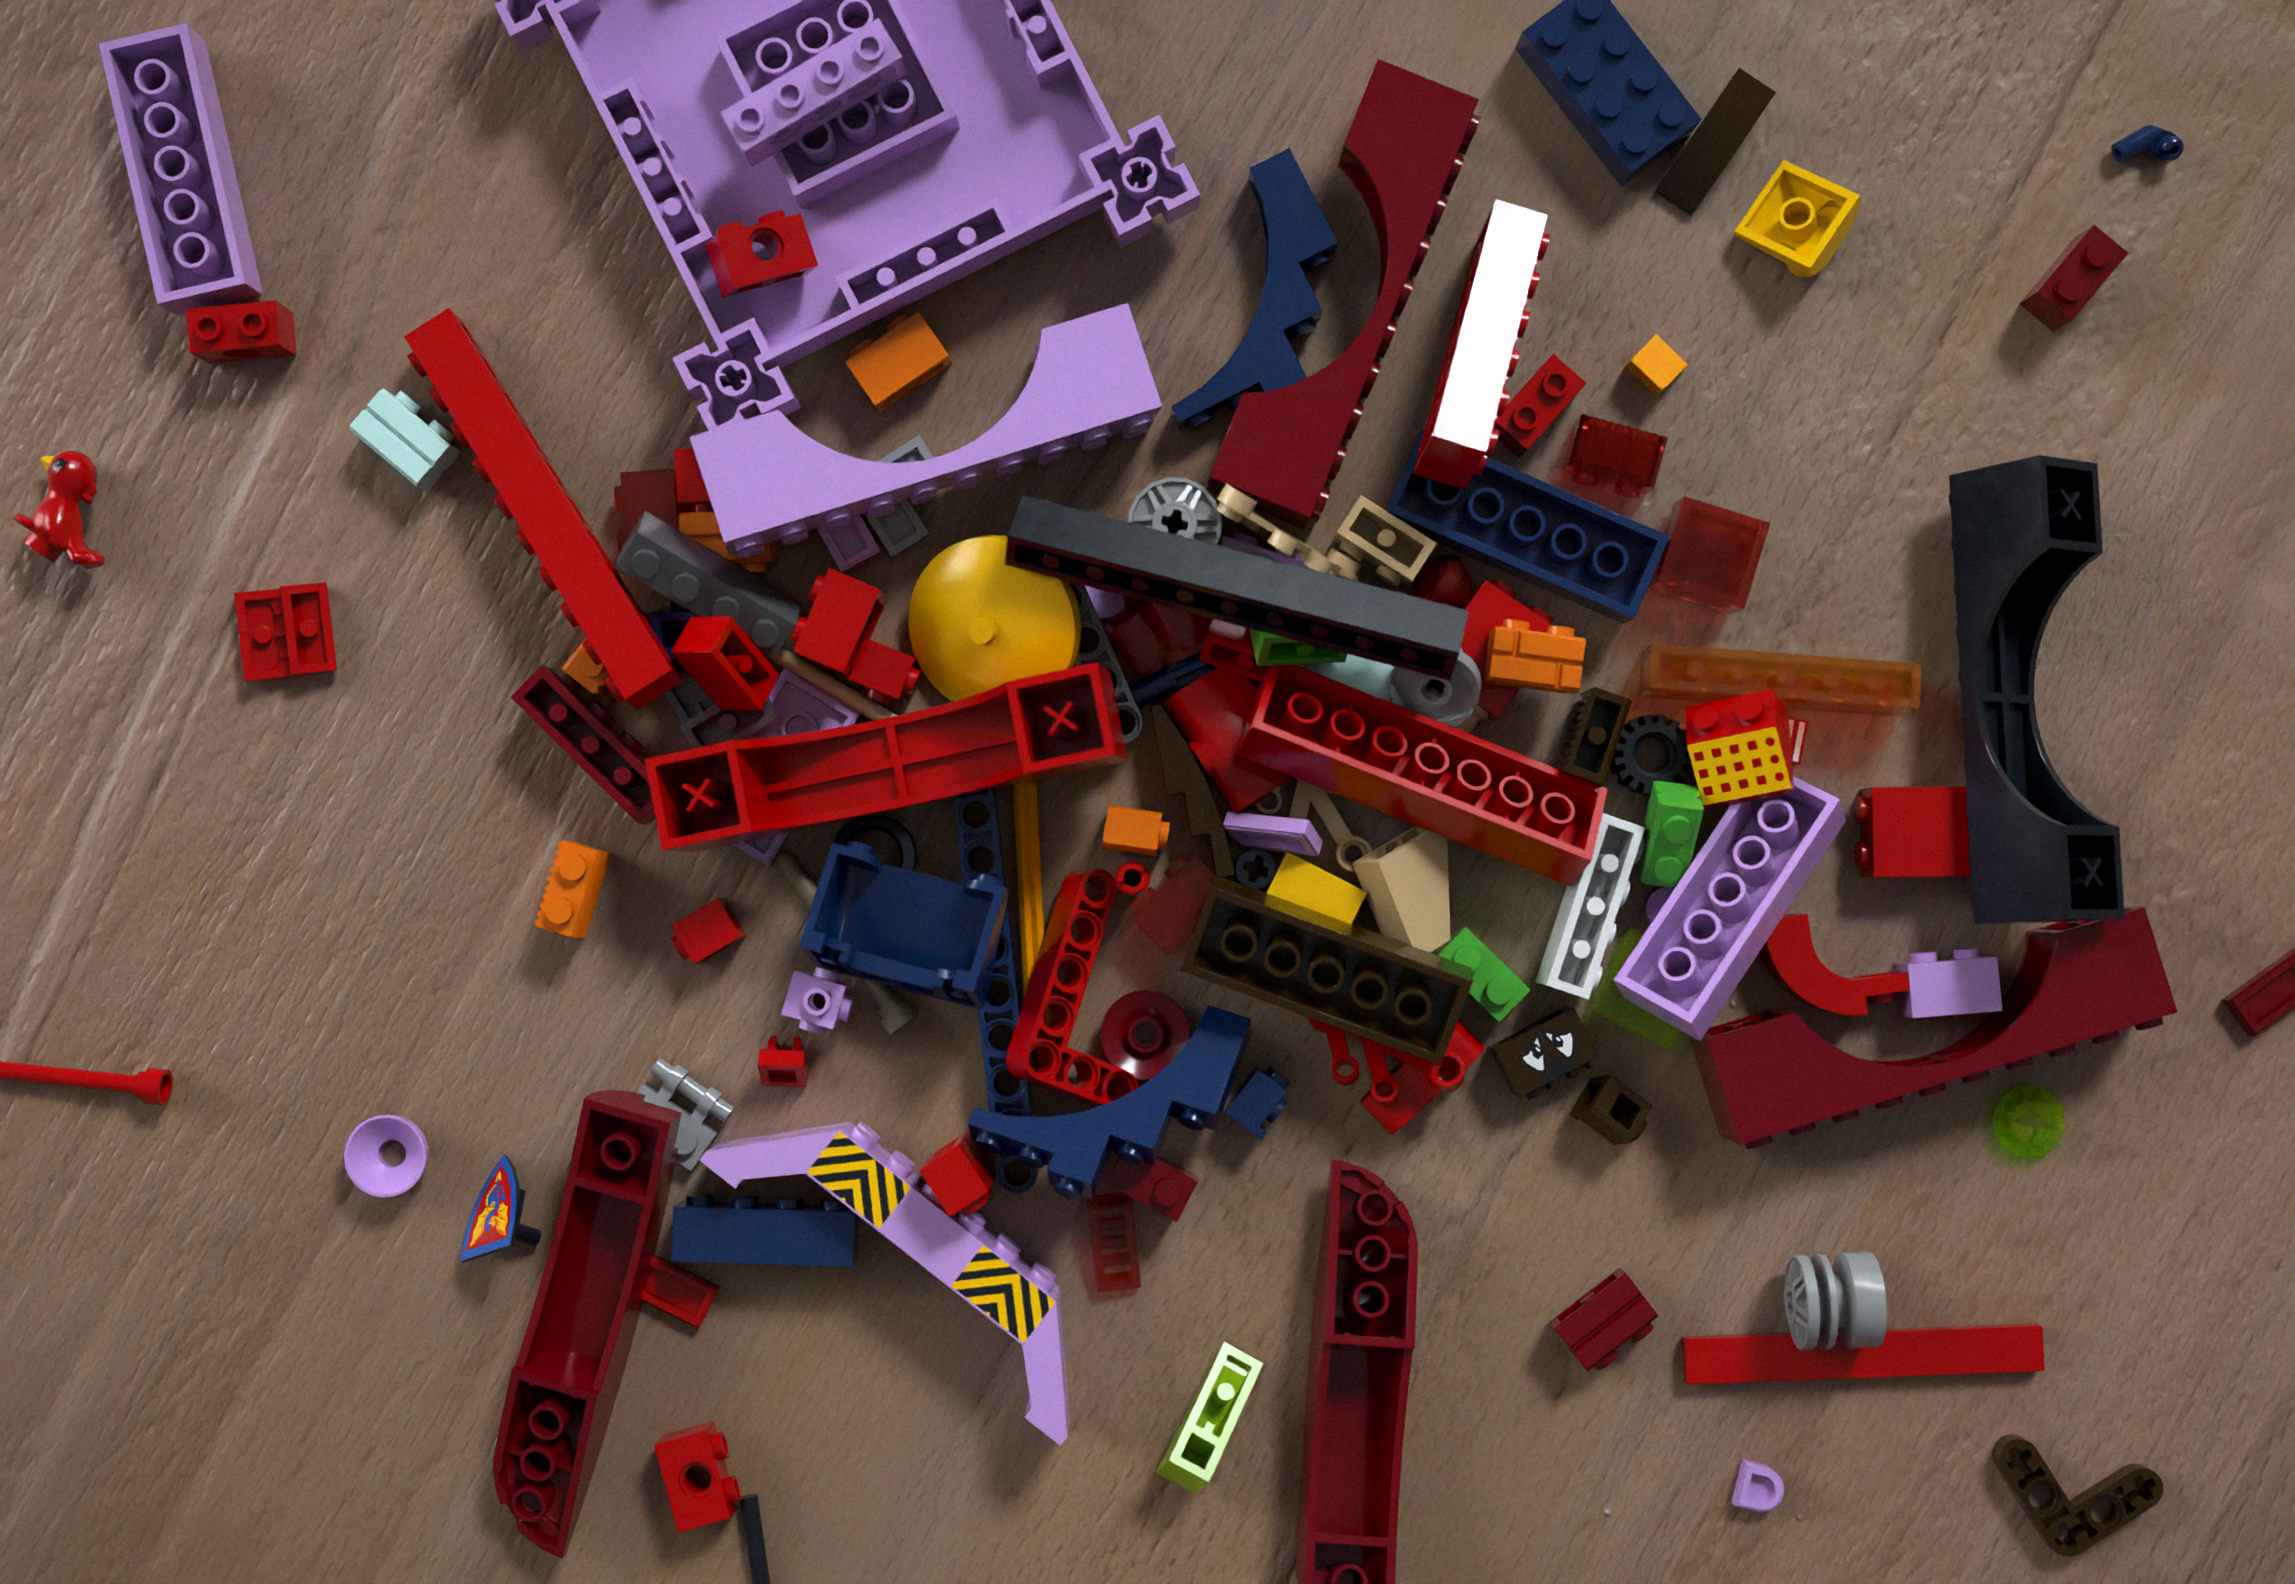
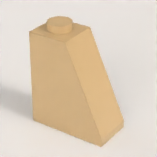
[1352,826,1451,955]

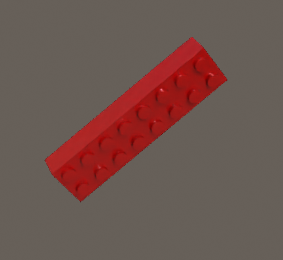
[1237,665,1608,887]

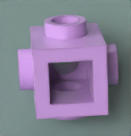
[781,967,855,1035]

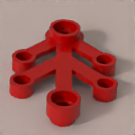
[1308,1017,1465,1107]

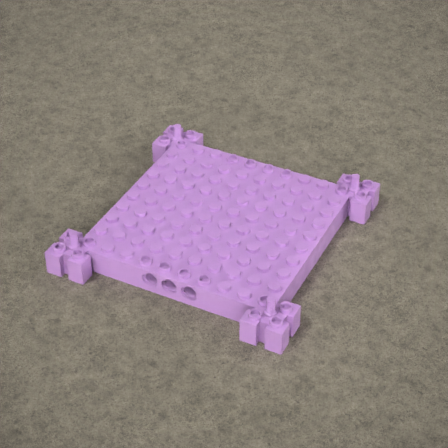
[494,0,1200,431]

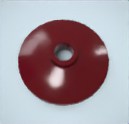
[1101,990,1190,1080]

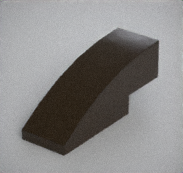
[1655,68,1776,216]

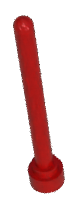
[0,1061,173,1105]

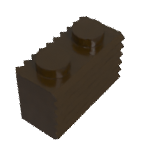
[1556,687,1632,786]

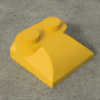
[1734,160,1861,277]

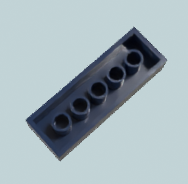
[1384,428,1670,624]

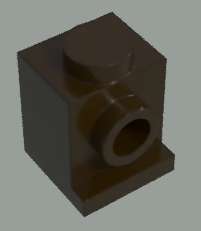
[1569,1074,1652,1145]

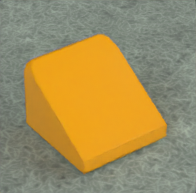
[1625,334,1688,397]

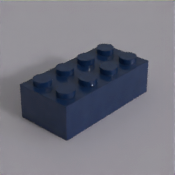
[1515,0,1702,187]

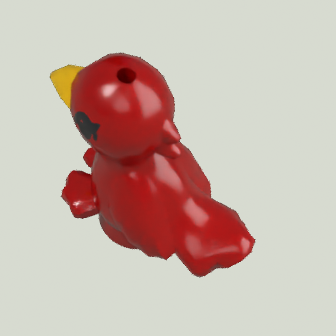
[13,450,105,570]

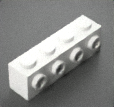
[1535,813,1645,1000]

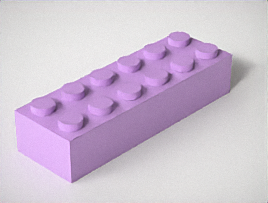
[99,23,263,315]
[1614,776,1846,1041]

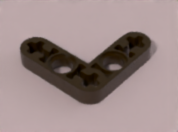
[1992,1434,2163,1556]

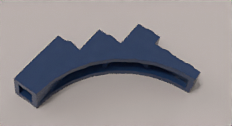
[1171,148,1338,430]
[968,1005,1251,1200]

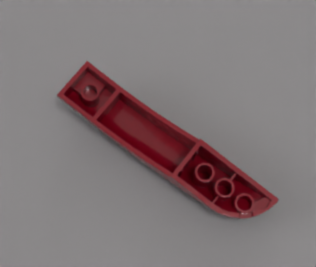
[493,1090,682,1559]
[1296,1159,1418,1584]

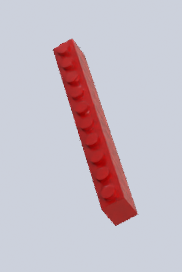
[404,308,684,709]

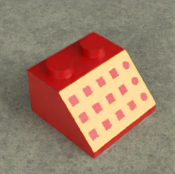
[1685,688,1794,810]

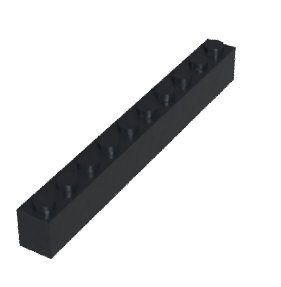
[1005,495,1469,681]

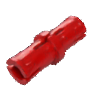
[1115,860,1151,896]

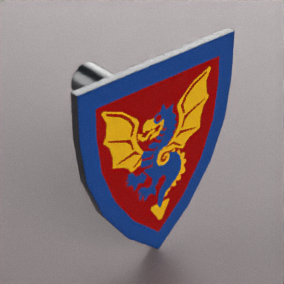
[460,1154,541,1263]

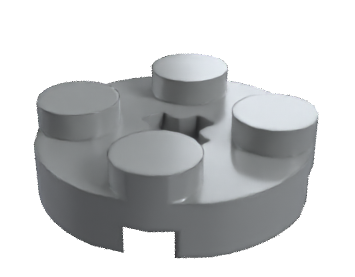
[1390,648,1482,727]

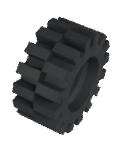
[1610,714,1692,796]

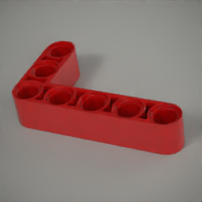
[1006,868,1139,1108]

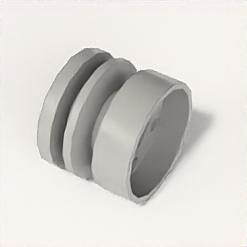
[1128,477,1222,545]
[1784,1251,1887,1351]

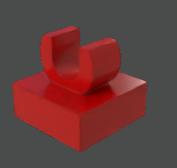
[758,1036,808,1087]

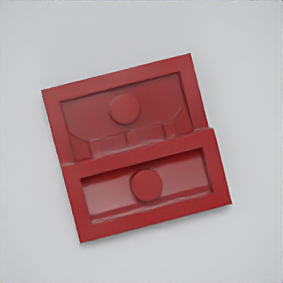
[234,582,337,683]

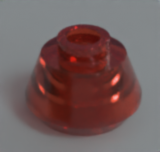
[1415,554,1473,609]

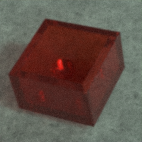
[1648,496,1770,614]

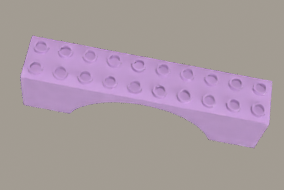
[690,303,1162,559]

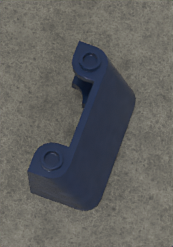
[799,841,1009,1009]

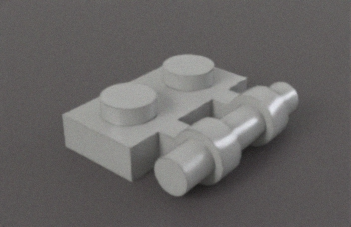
[636,1058,734,1171]

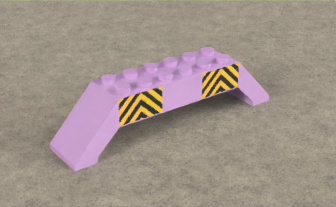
[699,1122,1070,1446]

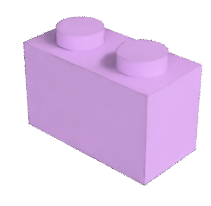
[1895,948,2002,1018]

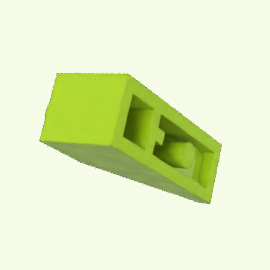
[1156,1342,1263,1494]

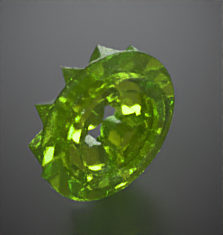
[1993,1086,2067,1158]

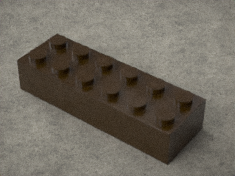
[1180,875,1473,1065]

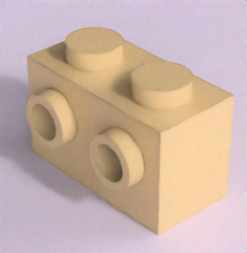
[1333,495,1437,587]

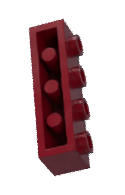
[510,665,656,825]

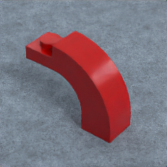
[1759,913,1910,1016]

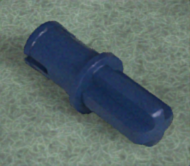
[1128,650,1216,710]

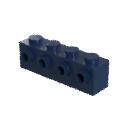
[671,1194,859,1267]

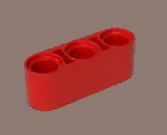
[1360,1019,1485,1135]

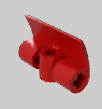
[1164,667,1295,814]

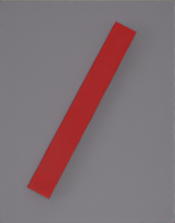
[1682,1323,2045,1384]

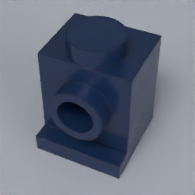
[1224,1066,1291,1140]

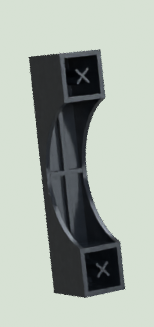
[1949,455,2125,924]

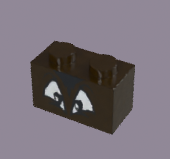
[1488,1006,1599,1100]

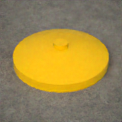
[908,535,1081,702]

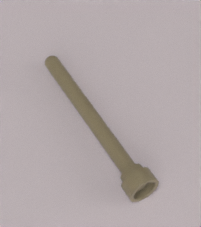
[777,851,919,1036]

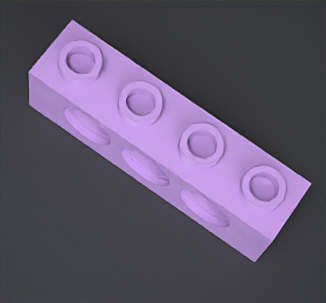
[720,18,907,167]

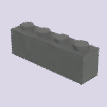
[615,511,801,659]

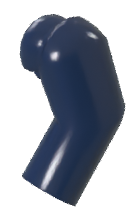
[2111,125,2184,164]

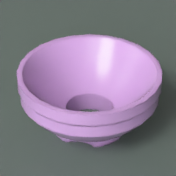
[344,1114,429,1197]

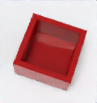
[791,568,888,678]

